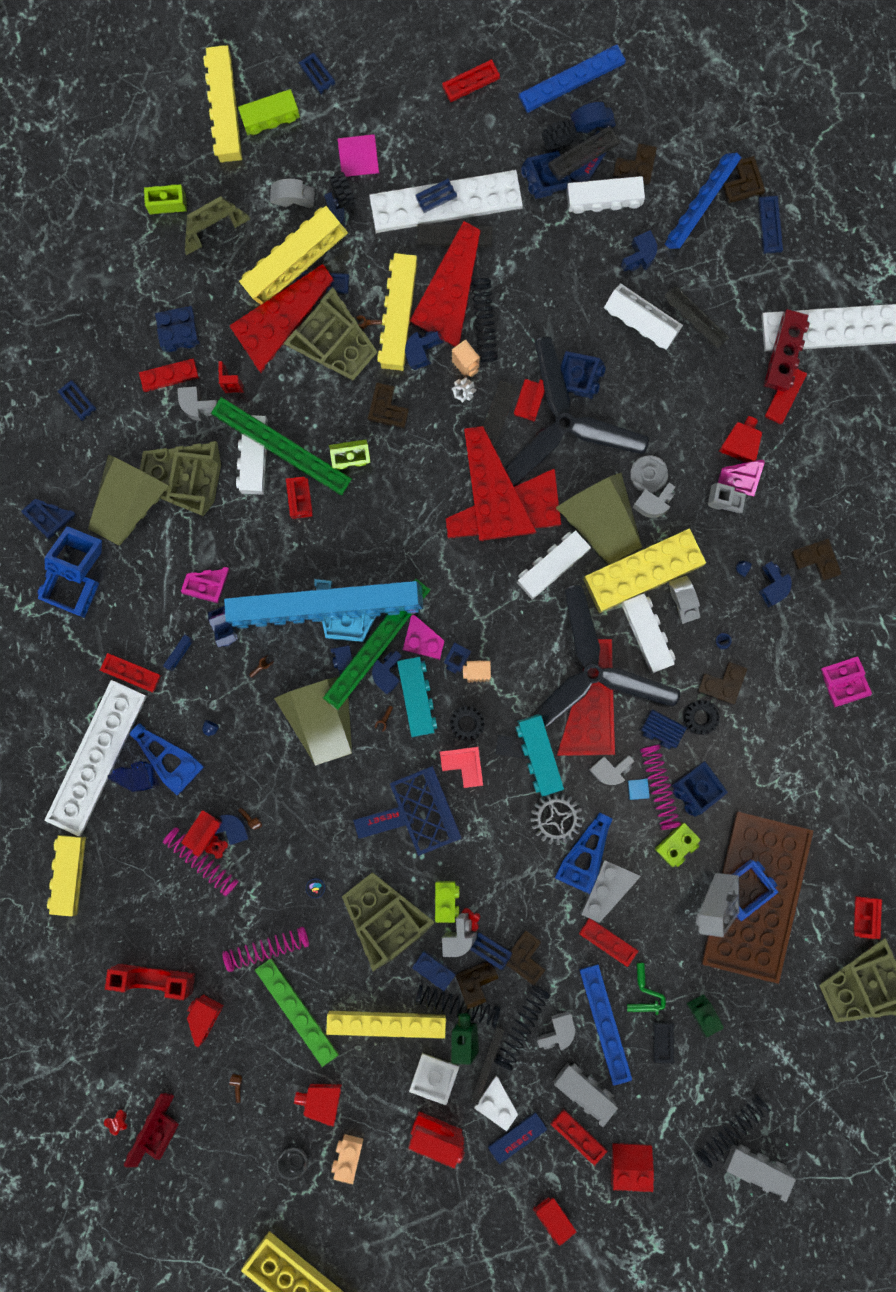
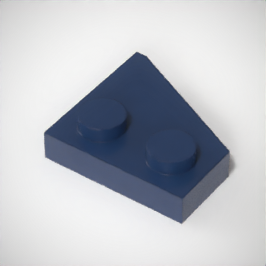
[21,499,76,540]

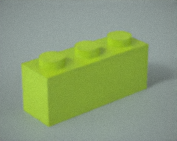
[238,89,300,135]

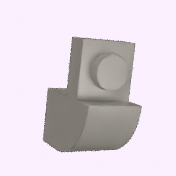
[270,179,315,208]
[178,387,217,421]
[632,483,675,518]
[708,483,746,513]
[669,575,700,624]
[588,756,634,785]
[442,913,477,957]
[537,1011,575,1050]

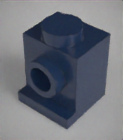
[444,642,472,674]
[330,646,353,675]

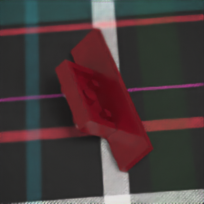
[123,1093,179,1167]

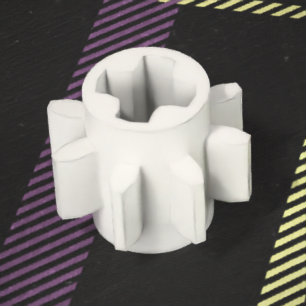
[451,377,476,402]

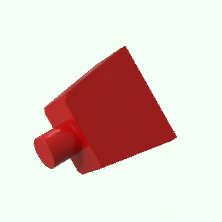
[718,416,762,463]
[294,1084,342,1127]

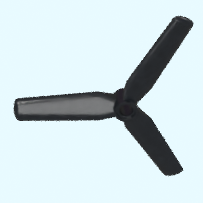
[505,336,649,487]
[529,585,680,728]

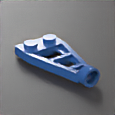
[129,723,204,795]
[555,813,613,894]

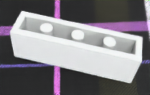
[567,176,645,213]
[604,283,683,350]
[236,415,268,494]
[517,531,591,600]
[621,593,676,674]

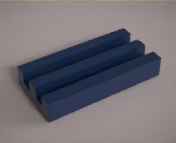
[299,52,335,94]
[415,178,457,213]
[57,379,96,421]
[163,634,193,671]
[469,933,512,970]

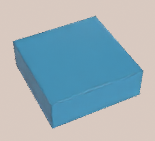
[628,779,649,800]

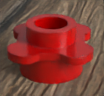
[205,836,228,859]

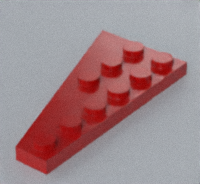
[410,221,481,347]
[230,264,334,373]
[464,426,536,541]
[446,469,561,538]
[557,639,615,756]

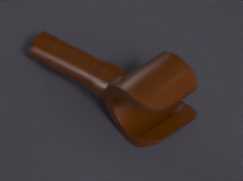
[356,315,382,329]
[249,655,274,677]
[375,705,393,732]
[238,808,262,830]
[229,1074,242,1103]

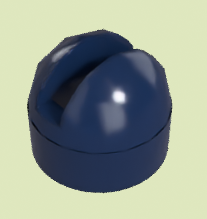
[736,560,752,577]
[716,633,732,650]
[202,720,219,736]

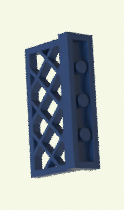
[389,766,462,856]

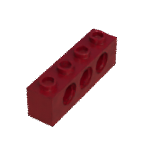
[763,309,810,392]

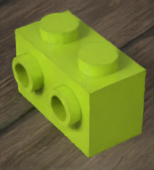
[144,185,187,214]
[329,439,370,469]
[654,823,701,867]
[435,881,459,923]

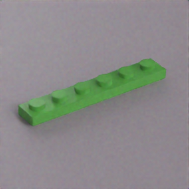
[255,958,339,1067]

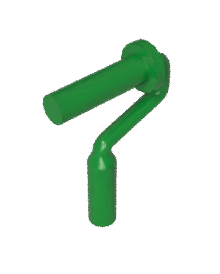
[627,963,666,1015]

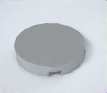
[630,455,668,493]

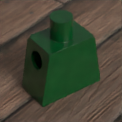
[686,994,724,1038]
[451,1013,479,1065]

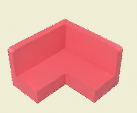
[440,747,483,788]

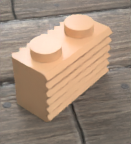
[452,340,480,377]
[463,661,491,683]

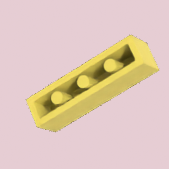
[47,835,86,916]

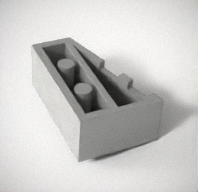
[580,859,641,923]
[696,873,739,937]
[553,1062,618,1127]
[724,1144,796,1202]

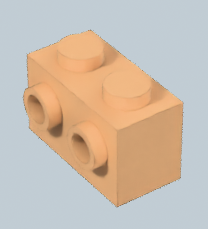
[331,1134,363,1184]

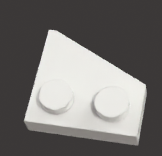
[474,1075,518,1131]

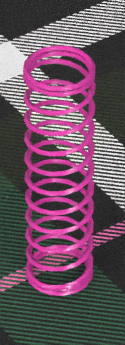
[640,744,681,830]
[163,827,239,897]
[223,927,309,972]

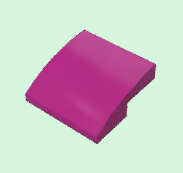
[338,134,379,177]
[821,656,872,708]

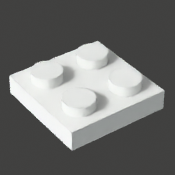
[409,1053,459,1105]

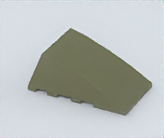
[185,196,251,255]
[283,287,377,381]
[140,441,221,516]
[88,455,170,546]
[556,473,642,565]
[274,677,352,765]
[342,872,435,972]
[819,938,896,1022]

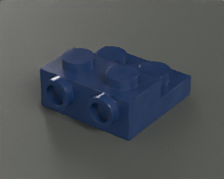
[521,151,572,199]
[155,306,200,352]
[560,351,606,399]
[672,761,728,817]

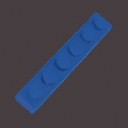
[519,45,626,113]
[665,153,741,249]
[579,964,632,1086]

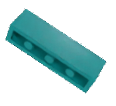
[397,657,437,737]
[515,714,564,797]

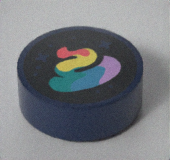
[306,878,326,898]

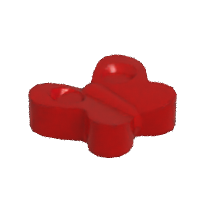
[462,908,481,931]
[104,1110,127,1136]

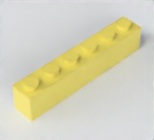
[203,45,242,162]
[378,253,417,371]
[326,1011,446,1038]

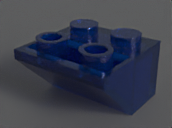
[107,761,159,792]

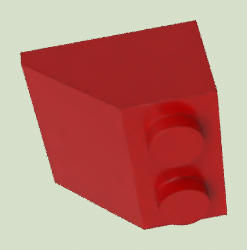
[187,994,224,1047]
[611,1143,654,1192]

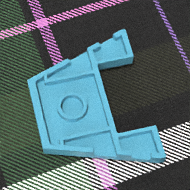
[314,579,376,642]

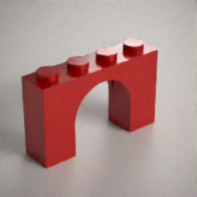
[105,964,195,1000]
[408,1111,464,1168]

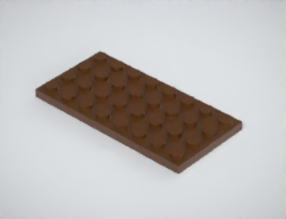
[701,811,814,984]

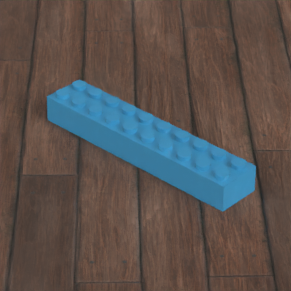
[224,581,423,629]

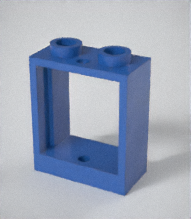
[45,526,102,584]
[38,570,99,618]
[731,860,779,921]

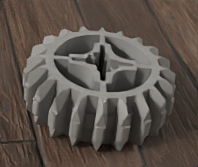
[530,792,583,845]

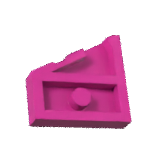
[718,460,765,496]
[181,567,229,604]
[403,615,445,660]

